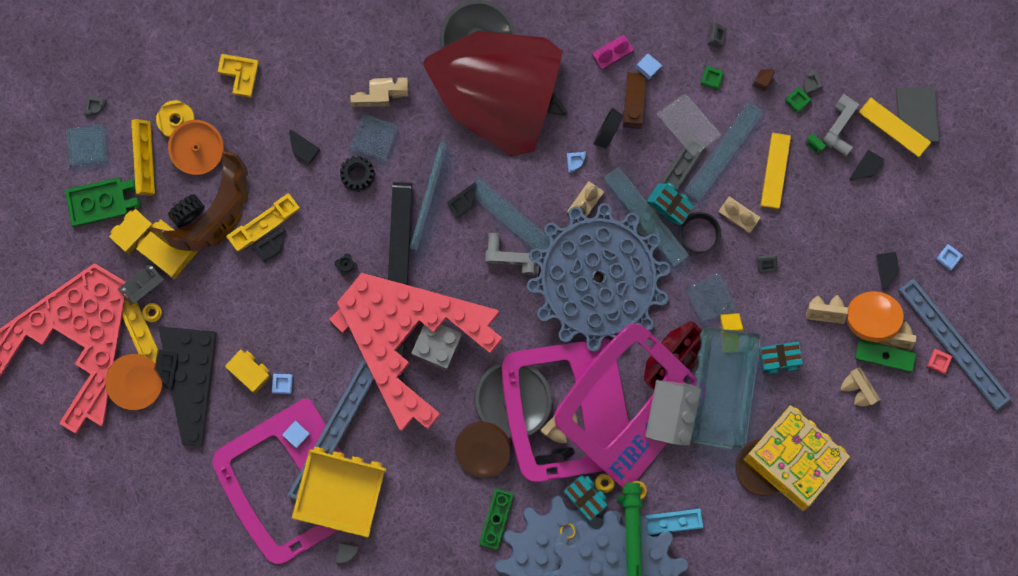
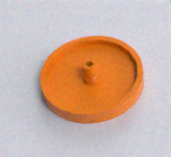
[168,120,224,175]
[846,291,904,342]
[105,354,162,410]

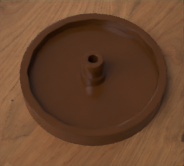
[455,422,512,477]
[735,439,779,496]

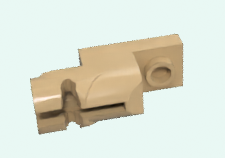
[351,77,408,107]

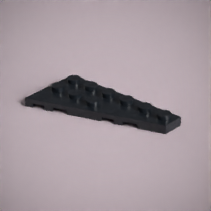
[158,326,216,447]

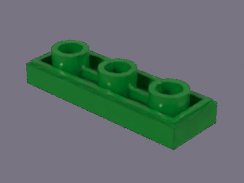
[855,340,916,373]
[479,488,514,551]

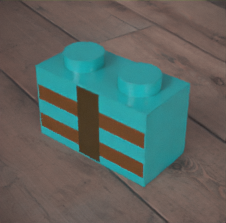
[646,182,694,225]
[758,341,803,375]
[564,475,608,521]

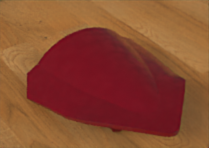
[423,31,563,156]

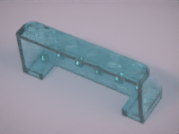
[690,326,760,450]

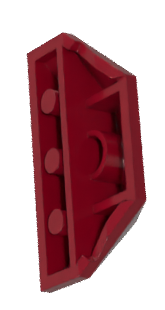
[643,321,705,390]

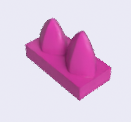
[592,35,634,70]

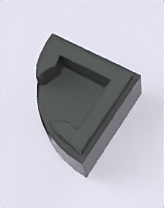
[804,70,823,94]
[84,96,107,116]
[336,543,359,563]

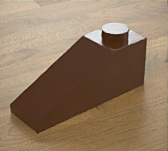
[623,72,646,129]

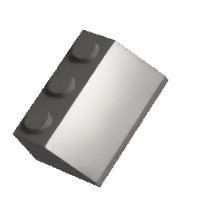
[645,380,701,446]

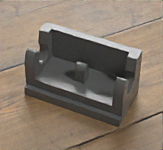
[118,265,164,305]

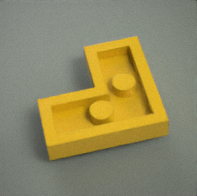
[218,54,259,98]

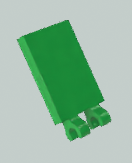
[65,177,141,227]

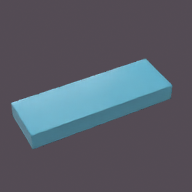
[646,508,703,535]

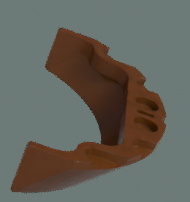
[149,151,248,251]

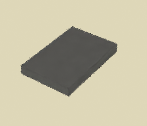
[896,86,939,143]

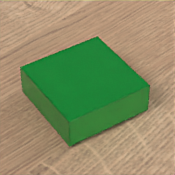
[700,66,724,90]
[785,87,812,114]
[806,133,826,155]

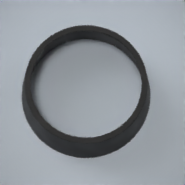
[593,107,624,149]
[679,212,721,254]

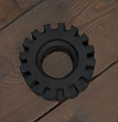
[340,155,375,192]
[168,194,205,228]

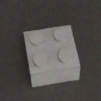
[411,325,463,372]

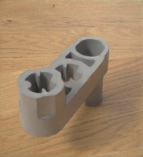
[822,94,859,157]
[485,233,539,276]

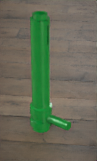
[616,482,643,576]

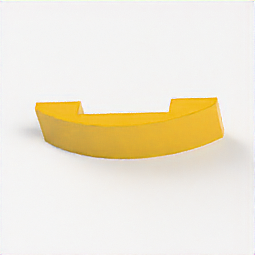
[226,193,300,252]

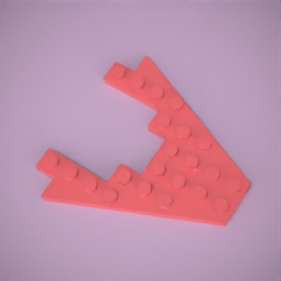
[0,263,125,434]
[337,273,503,431]

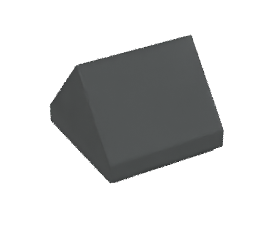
[707,23,726,47]
[756,254,777,273]

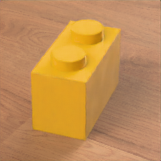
[109,209,153,255]
[225,349,271,394]

